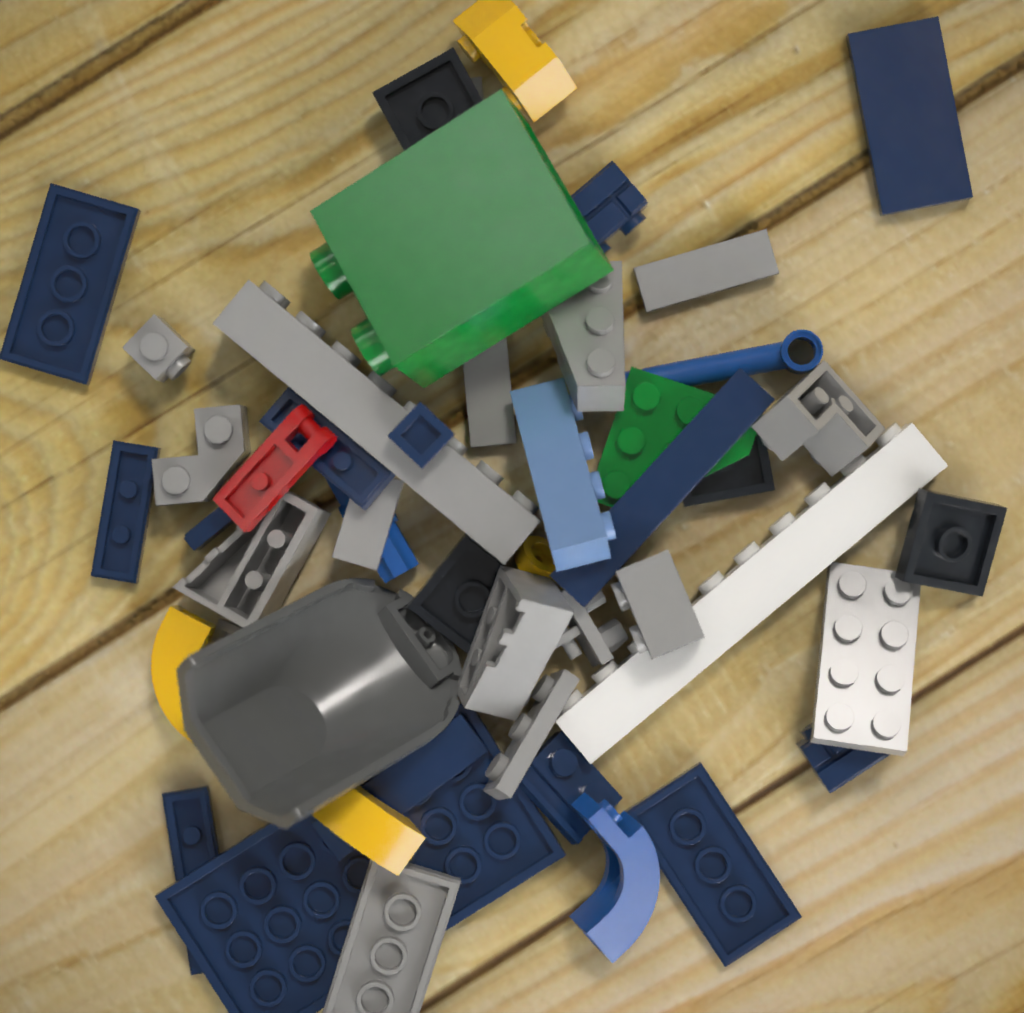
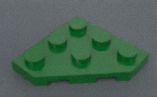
[596,367,763,507]

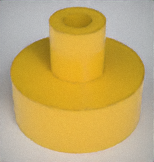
[514,536,555,579]

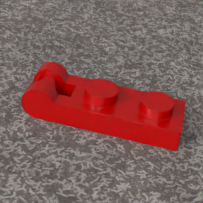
[212,404,337,532]

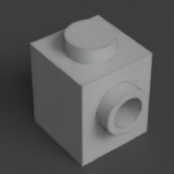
[122,314,195,383]

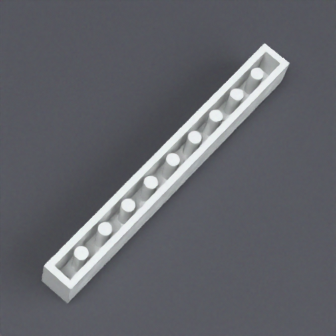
[555,422,948,764]

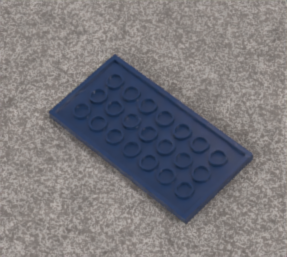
[155,702,566,1013]

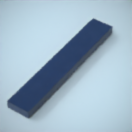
[550,368,775,607]

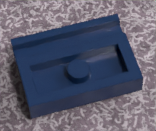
[518,731,622,845]

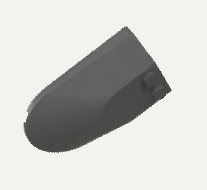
[176,578,462,830]

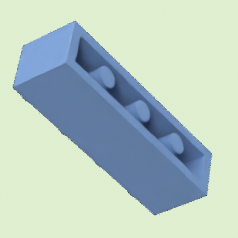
[510,377,616,572]

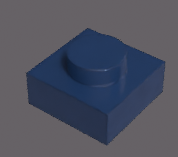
[388,402,455,469]

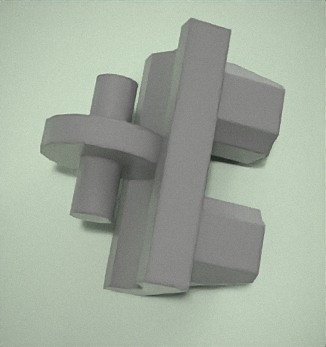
[555,589,628,667]

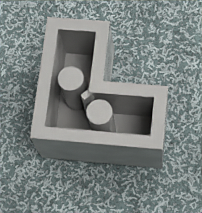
[751,360,886,477]
[611,550,705,659]

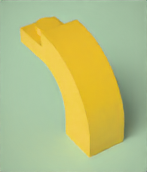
[151,605,217,743]
[311,785,426,876]

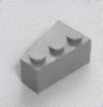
[541,261,625,412]
[172,490,331,628]
[457,565,574,721]

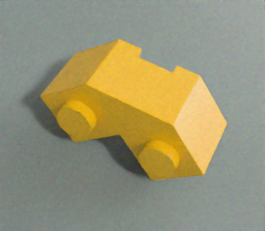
[453,0,577,122]

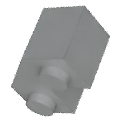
[152,405,251,506]

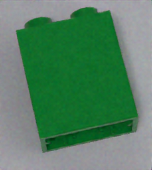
[310,89,614,388]

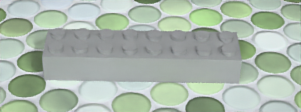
[213,280,540,565]

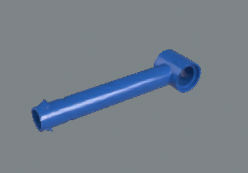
[625,330,823,387]

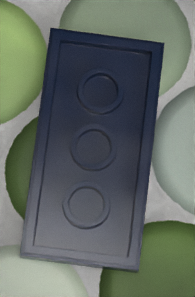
[846,16,973,216]
[0,183,141,385]
[625,762,802,967]

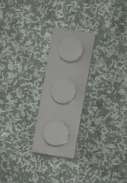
[483,669,580,800]

